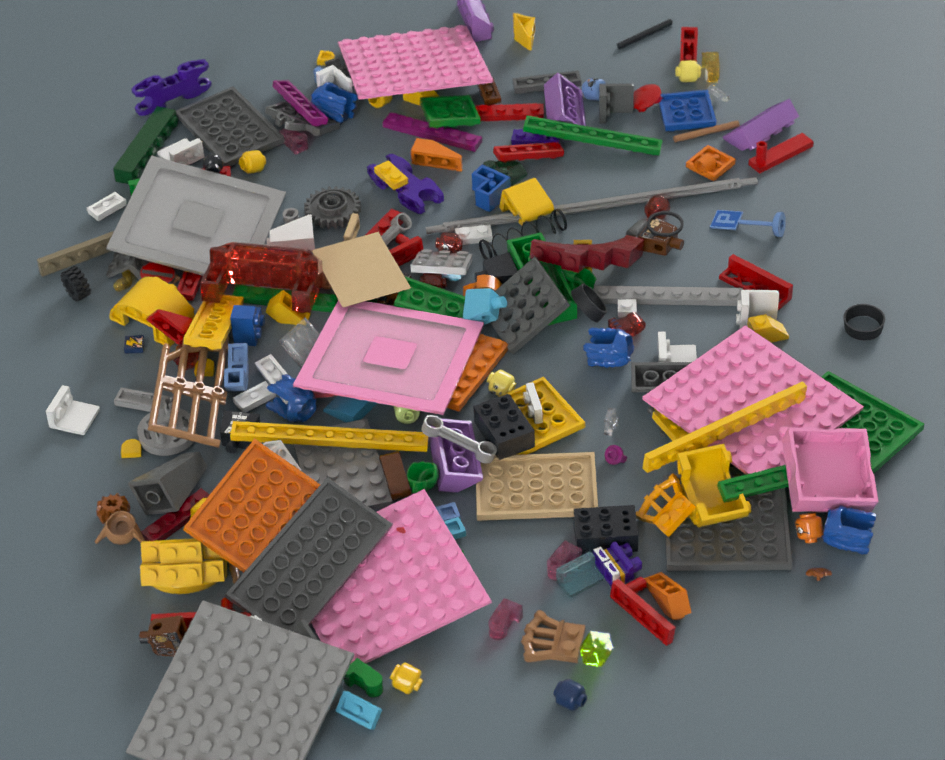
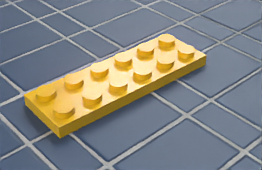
[184,292,244,350]

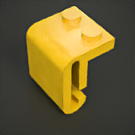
[499,178,554,225]

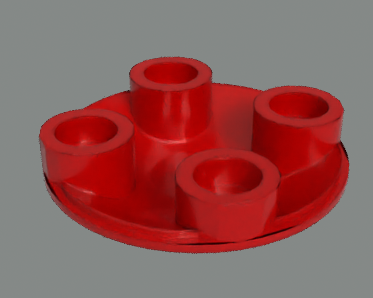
[633,84,662,112]

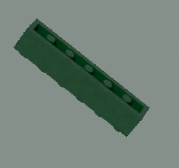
[113,106,178,184]

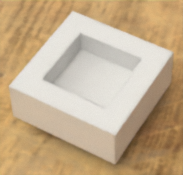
[618,299,637,318]

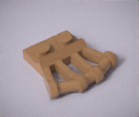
[521,610,585,663]

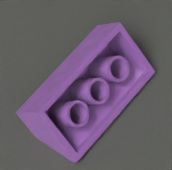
[457,0,494,42]
[544,73,586,126]
[723,99,799,151]
[429,419,483,493]

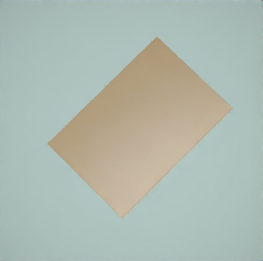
[312,232,411,307]

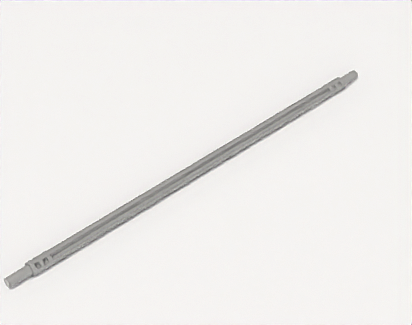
[425,177,757,234]

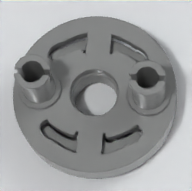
[137,396,197,456]

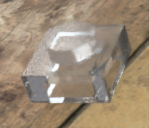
[604,408,619,436]

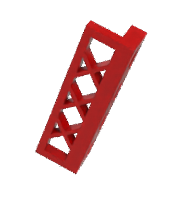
[719,254,793,310]

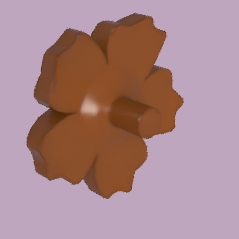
[806,568,832,581]

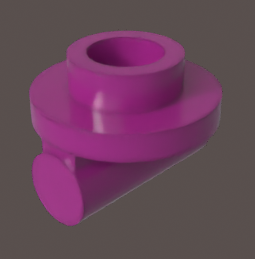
[605,445,627,465]

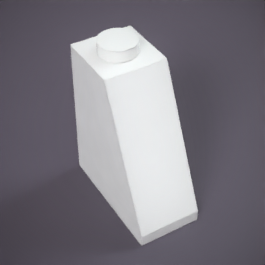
[267,215,315,256]

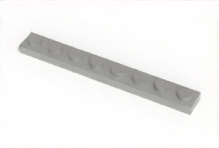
[594,286,743,306]

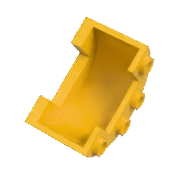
[110,277,195,347]
[677,444,751,527]

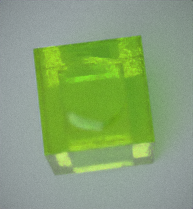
[579,631,613,666]

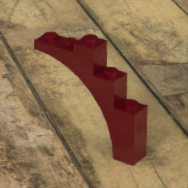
[529,235,645,273]

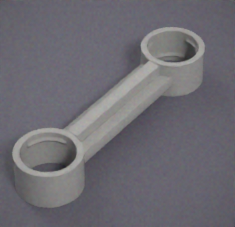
[381,213,412,246]
[421,415,497,464]

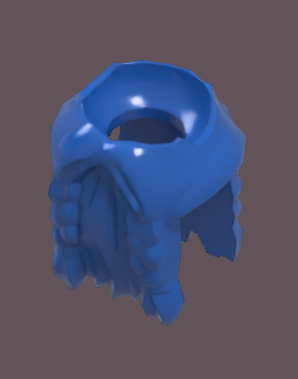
[311,82,358,123]
[583,328,634,368]
[266,374,317,422]
[822,506,876,554]

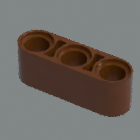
[379,451,411,501]

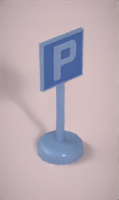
[710,210,786,237]

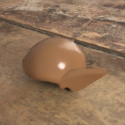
[95,511,145,545]

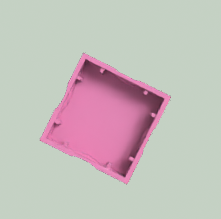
[782,427,879,512]

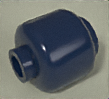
[553,679,587,711]

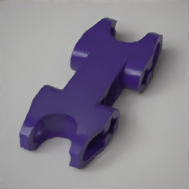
[131,59,212,115]
[367,153,444,214]

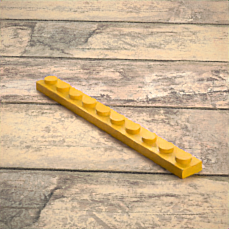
[642,381,807,473]
[230,421,429,452]

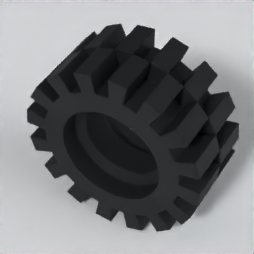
[60,266,91,302]

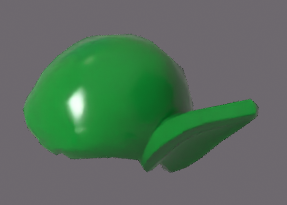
[559,266,597,291]
[407,461,439,494]

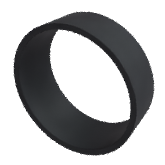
[571,284,607,323]
[843,304,885,341]

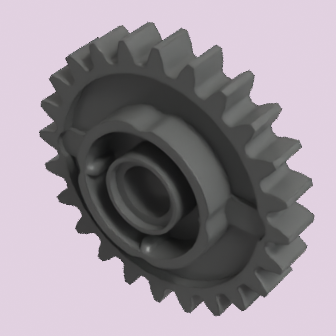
[304,186,361,229]

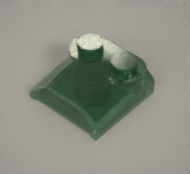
[483,160,528,187]

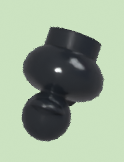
[202,153,224,174]

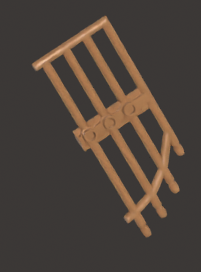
[148,335,229,448]

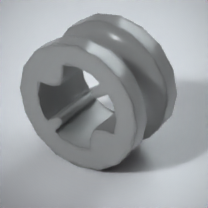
[283,208,299,223]

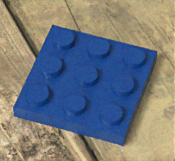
[658,90,716,131]

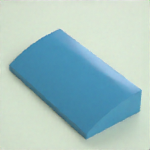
[323,396,377,423]

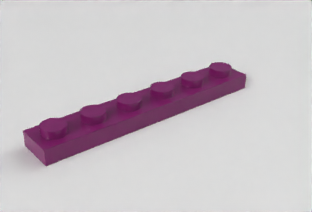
[272,80,328,127]
[382,112,482,152]

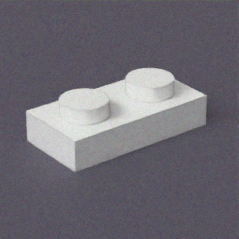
[87,192,127,221]
[455,225,493,245]
[233,381,276,413]
[523,382,543,424]

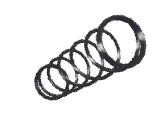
[479,209,567,260]

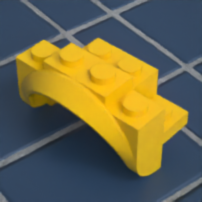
[140,538,227,594]

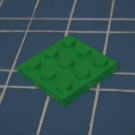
[420,95,480,128]

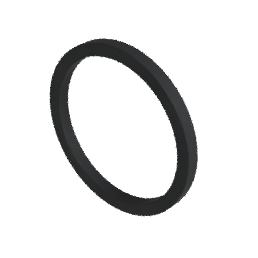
[647,211,684,237]

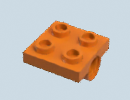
[686,145,736,182]

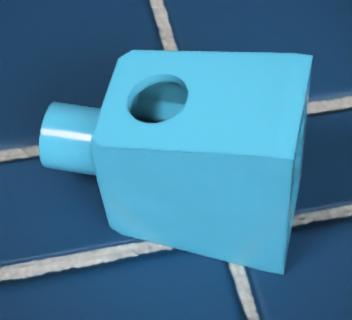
[463,288,507,325]

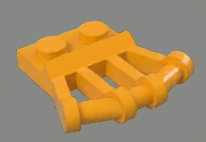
[636,473,696,537]

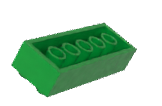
[507,232,577,326]

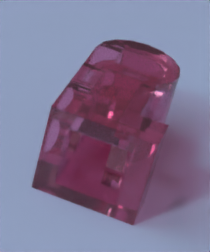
[279,128,309,155]
[547,541,582,581]
[488,598,523,640]

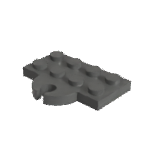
[265,101,340,136]

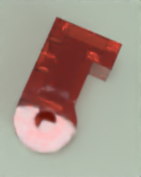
[608,312,646,337]

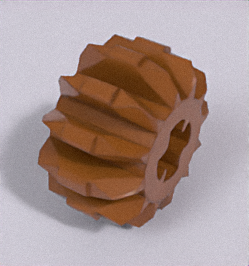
[96,493,131,524]

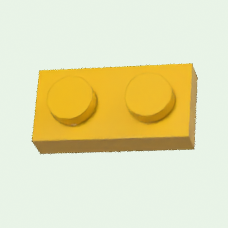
[374,160,408,190]

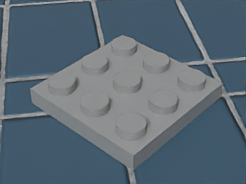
[411,249,473,275]

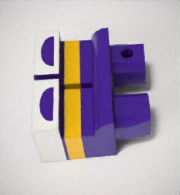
[593,541,642,587]

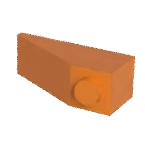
[411,138,463,171]
[644,572,692,620]

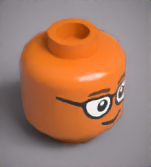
[795,513,824,543]

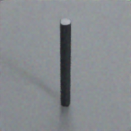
[617,19,673,49]

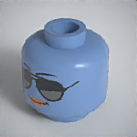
[582,78,606,101]

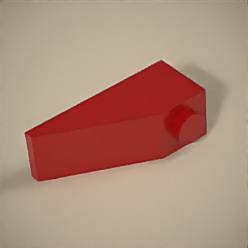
[680,27,698,62]
[146,309,193,347]

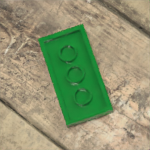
[394,277,465,319]

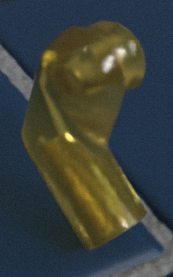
[113,270,132,292]

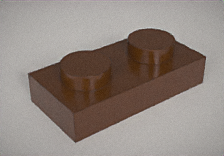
[477,78,501,105]

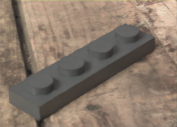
[512,70,582,94]

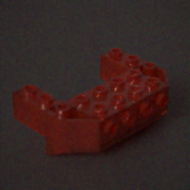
[200,242,323,313]

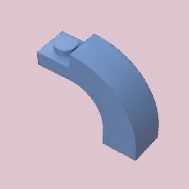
[224,343,249,392]

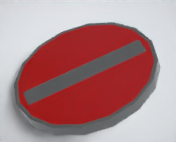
[139,262,175,284]

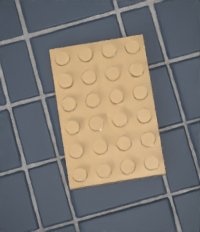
[476,452,598,521]

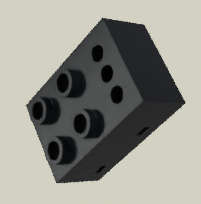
[473,393,535,460]
[573,505,638,555]

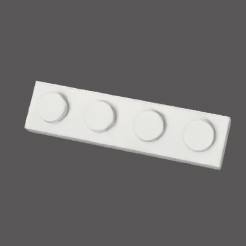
[255,354,288,404]

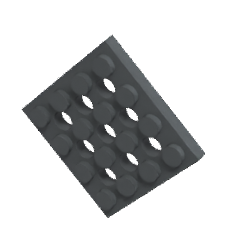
[491,257,570,355]

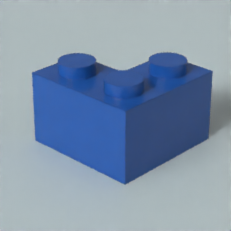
[471,164,511,212]
[230,305,265,346]

